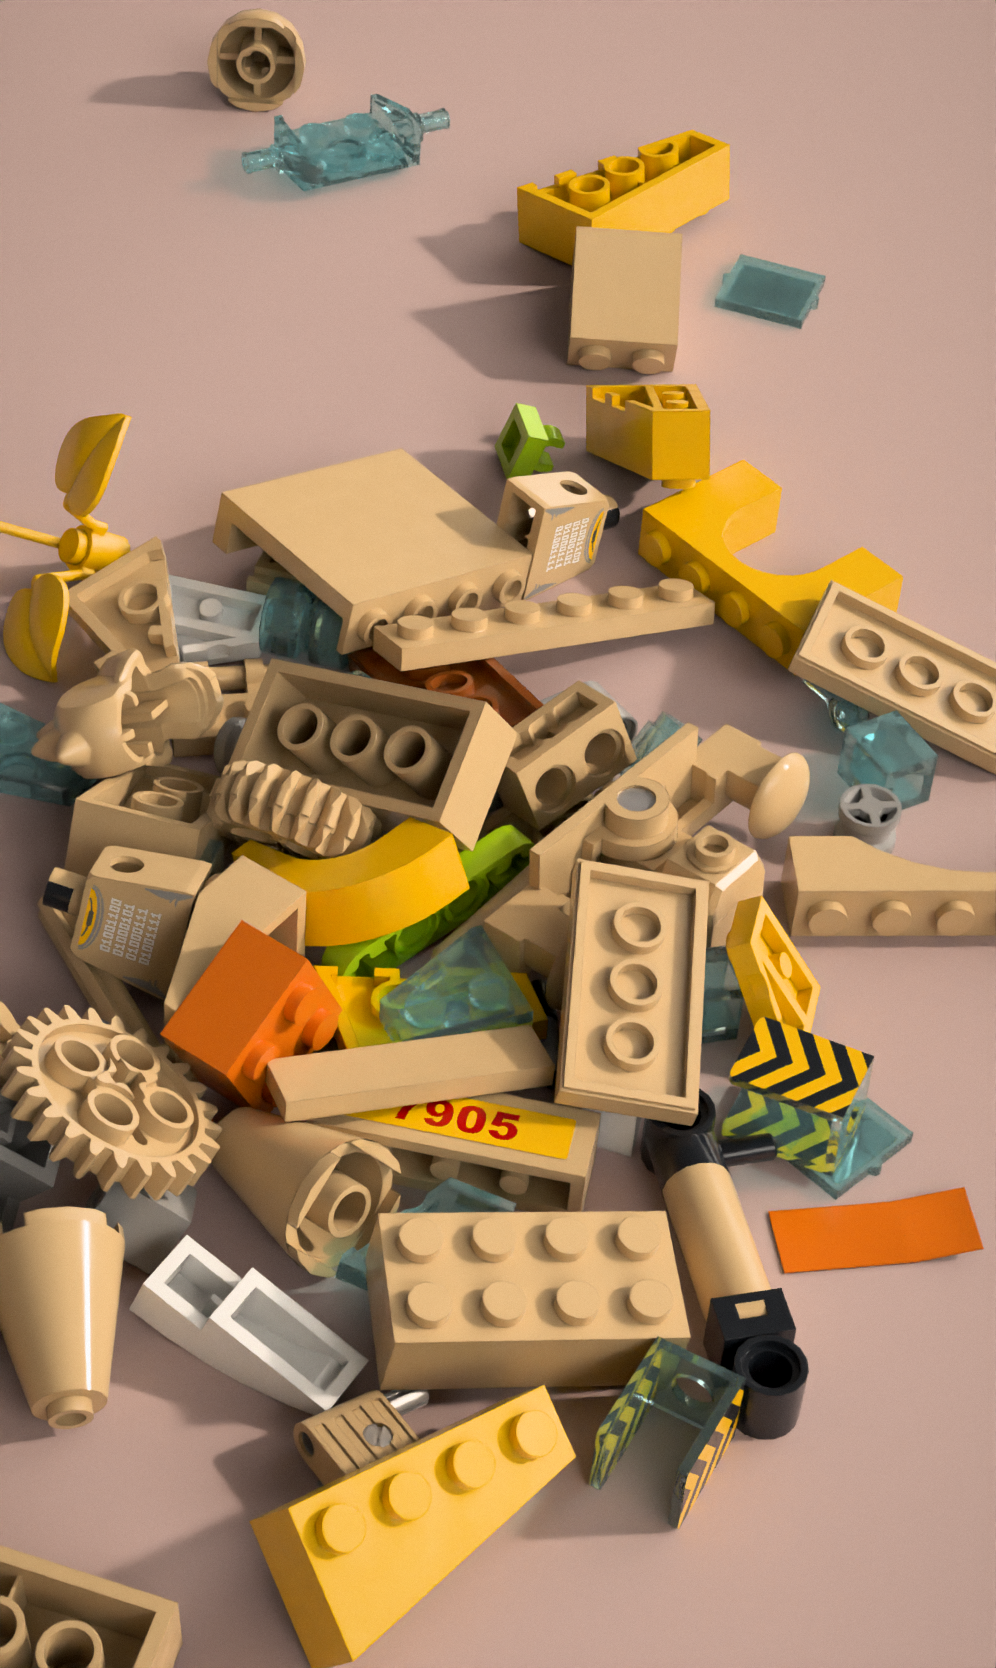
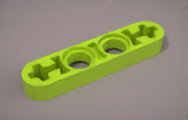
[321,825,535,977]

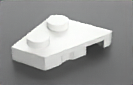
[168,574,278,665]

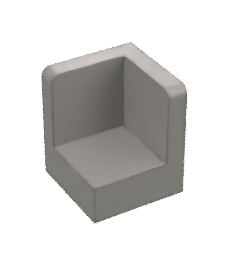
[85,1182,197,1274]

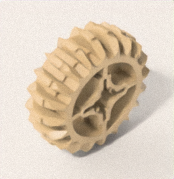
[206,760,383,860]

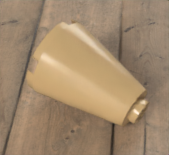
[211,1107,401,1278]
[0,1206,125,1429]

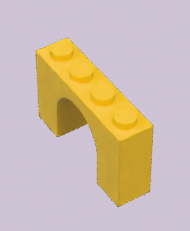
[638,459,903,676]

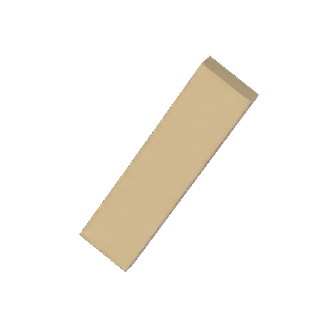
[265,1025,555,1122]

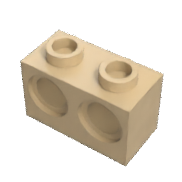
[497,680,637,831]

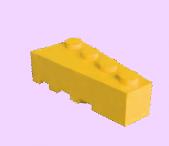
[517,130,730,266]
[249,1385,576,1668]

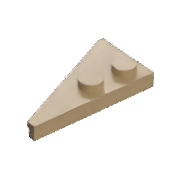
[68,536,180,672]

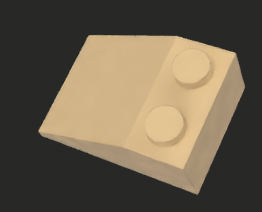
[64,764,232,878]
[164,855,306,1083]

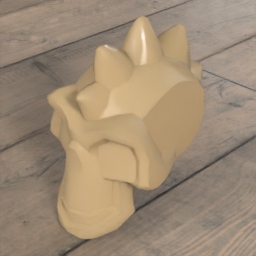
[31,648,224,779]

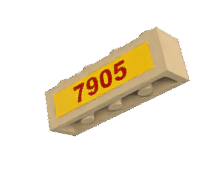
[307,1092,601,1212]

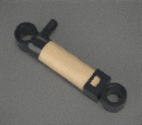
[640,1088,809,1440]

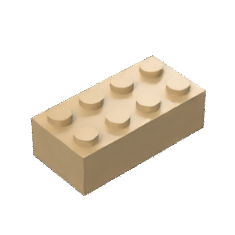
[229,658,518,852]
[364,1211,691,1390]

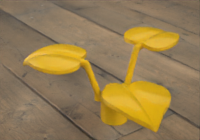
[0,413,132,683]

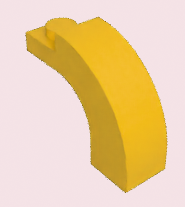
[231,817,470,946]

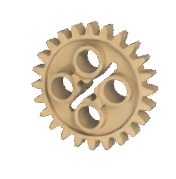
[0,1005,222,1200]

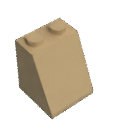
[567,226,683,374]

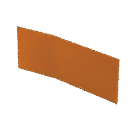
[768,1187,984,1273]

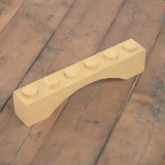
[781,836,996,937]

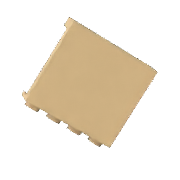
[212,448,533,655]

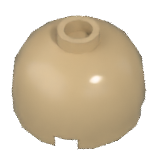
[207,8,306,112]

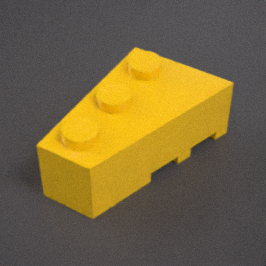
[586,384,711,489]

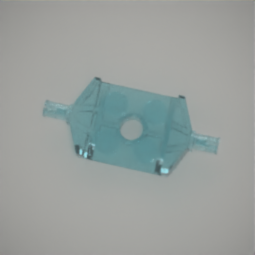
[241,94,450,191]

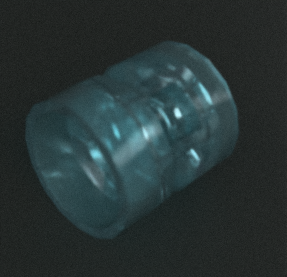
[259,577,351,670]

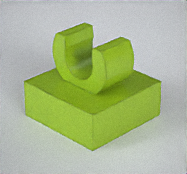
[494,403,565,479]

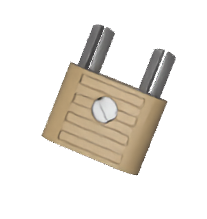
[293,1389,429,1488]

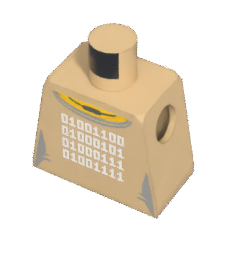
[497,471,620,600]
[43,845,212,1000]

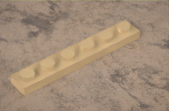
[373,578,716,671]

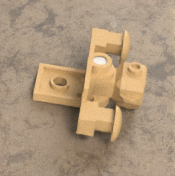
[477,722,810,1011]

